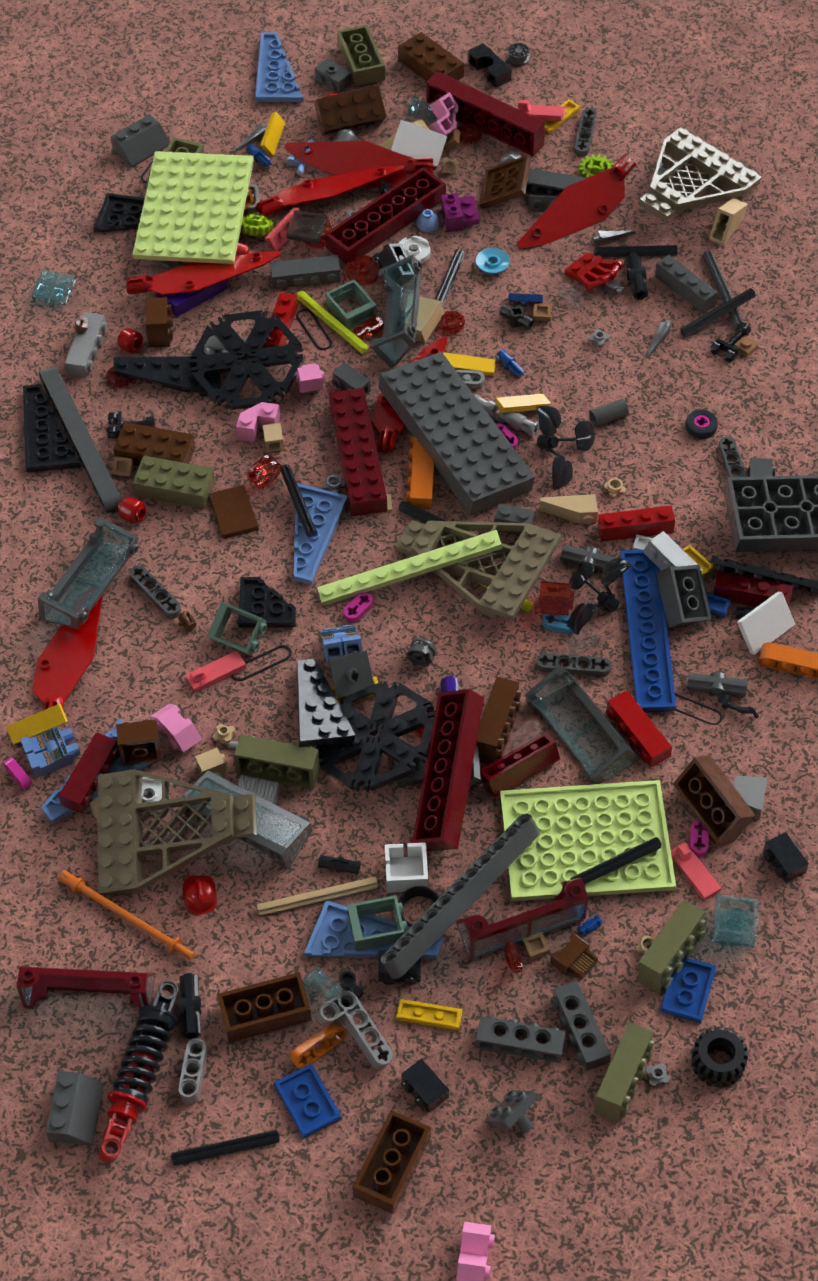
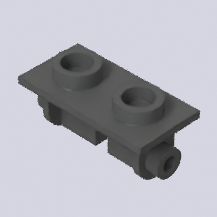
[529,195,557,212]

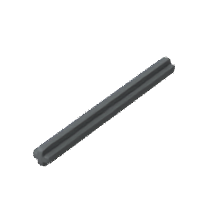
[703,250,743,328]

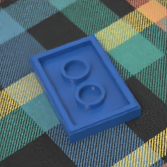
[660,957,717,1023]
[273,1063,342,1139]

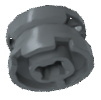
[507,43,530,67]
[407,638,437,667]

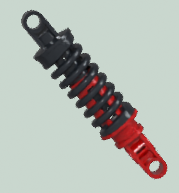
[98,981,178,1163]

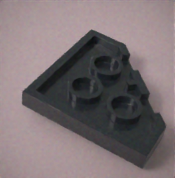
[238,577,296,628]

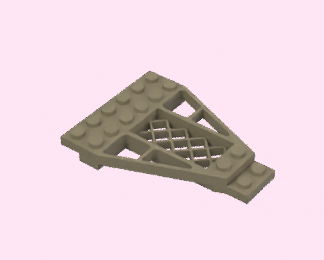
[638,127,762,221]
[395,520,562,621]
[98,769,257,895]

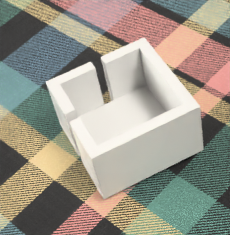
[385,843,428,893]

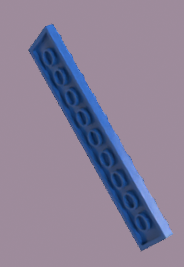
[620,550,676,712]

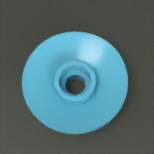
[476,248,510,274]

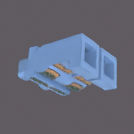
[321,625,362,662]
[20,726,81,778]

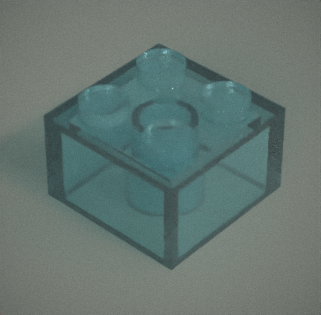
[712,894,759,948]

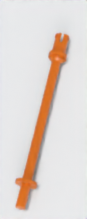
[58,870,195,960]

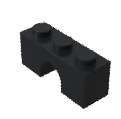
[468,43,512,88]

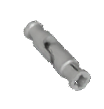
[475,394,539,437]

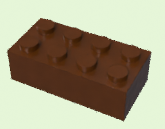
[398,32,464,81]
[314,85,387,135]
[114,422,195,466]
[476,677,522,765]
[673,756,756,845]
[217,972,312,1042]
[352,1110,431,1215]

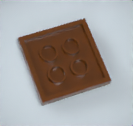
[479,155,531,209]

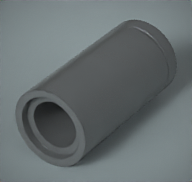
[589,399,629,427]

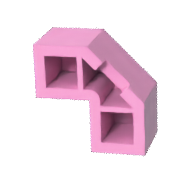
[428,92,458,135]
[296,363,325,393]
[236,402,280,442]
[150,704,202,752]
[456,1222,495,1281]

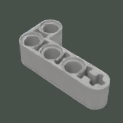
[317,991,393,1069]

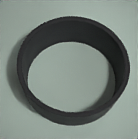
[398,886,440,927]

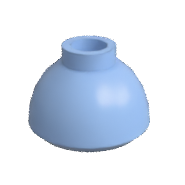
[416,209,440,232]

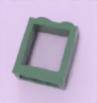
[325,280,377,330]
[207,602,267,656]
[347,895,408,951]

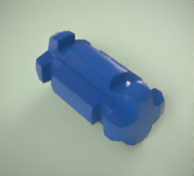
[577,915,602,937]

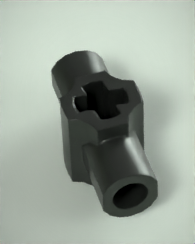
[500,305,534,330]

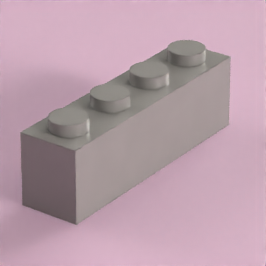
[65,312,108,377]

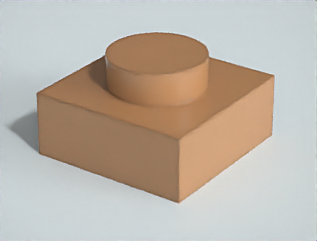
[444,128,460,151]
[533,303,551,322]
[734,335,759,357]
[112,456,134,477]
[522,932,550,960]

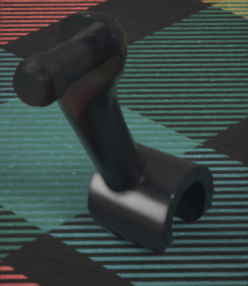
[718,693,759,718]

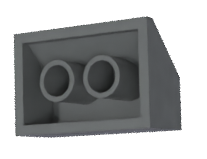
[110,114,170,167]
[656,565,712,628]
[46,1071,104,1146]

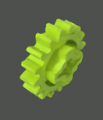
[578,154,614,178]
[240,214,274,237]

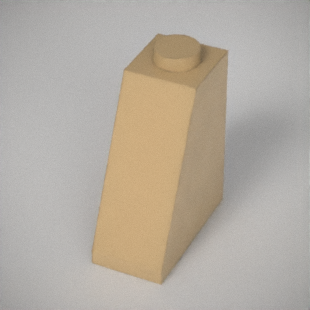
[709,198,748,245]
[407,294,445,343]

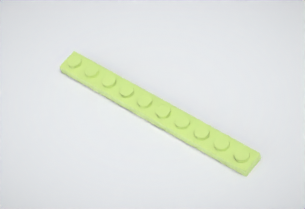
[317,530,503,606]

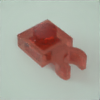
[353,314,384,340]

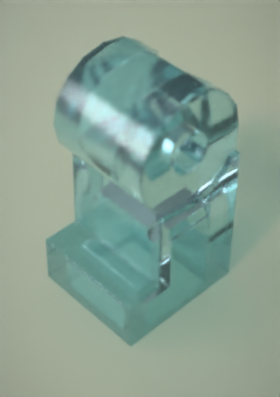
[408,95,436,122]
[302,966,342,1002]

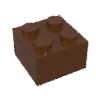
[146,298,173,347]
[116,719,162,766]

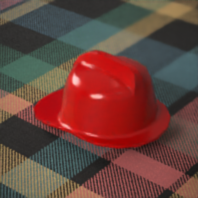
[182,875,217,916]

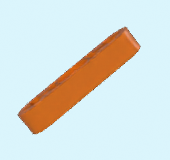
[290,1022,347,1069]

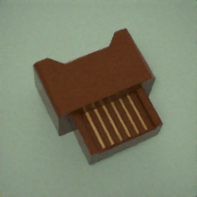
[550,932,598,980]

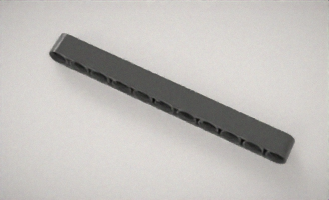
[39,366,122,512]
[381,814,540,979]

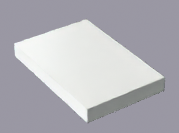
[391,120,447,168]
[737,591,795,655]

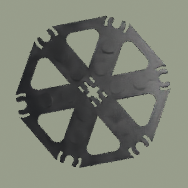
[190,310,304,410]
[316,681,435,792]

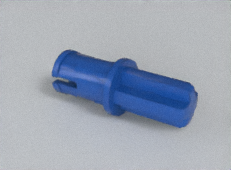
[246,144,272,168]
[496,349,524,378]

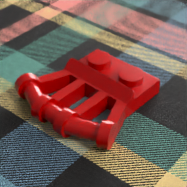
[564,252,623,292]

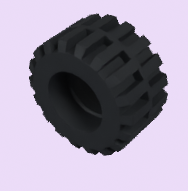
[691,1027,748,1088]

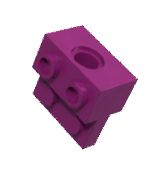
[441,193,480,232]

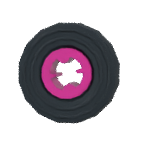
[685,410,718,439]

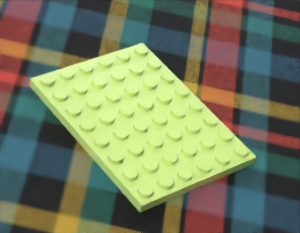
[132,151,254,264]
[500,780,676,901]

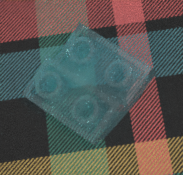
[31,269,76,306]

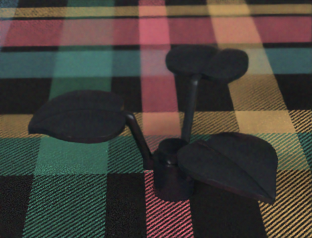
[536,405,595,490]
[569,558,632,635]

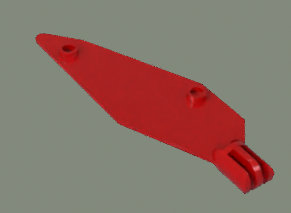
[284,141,433,188]
[517,154,636,249]
[256,165,404,217]
[126,250,281,295]
[371,337,448,453]
[32,582,103,710]

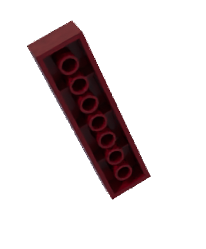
[426,71,545,157]
[325,167,446,266]
[329,388,388,517]
[412,689,484,852]

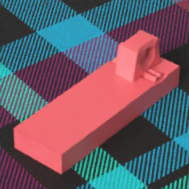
[517,100,566,121]
[265,208,306,251]
[186,650,247,692]
[671,842,721,901]

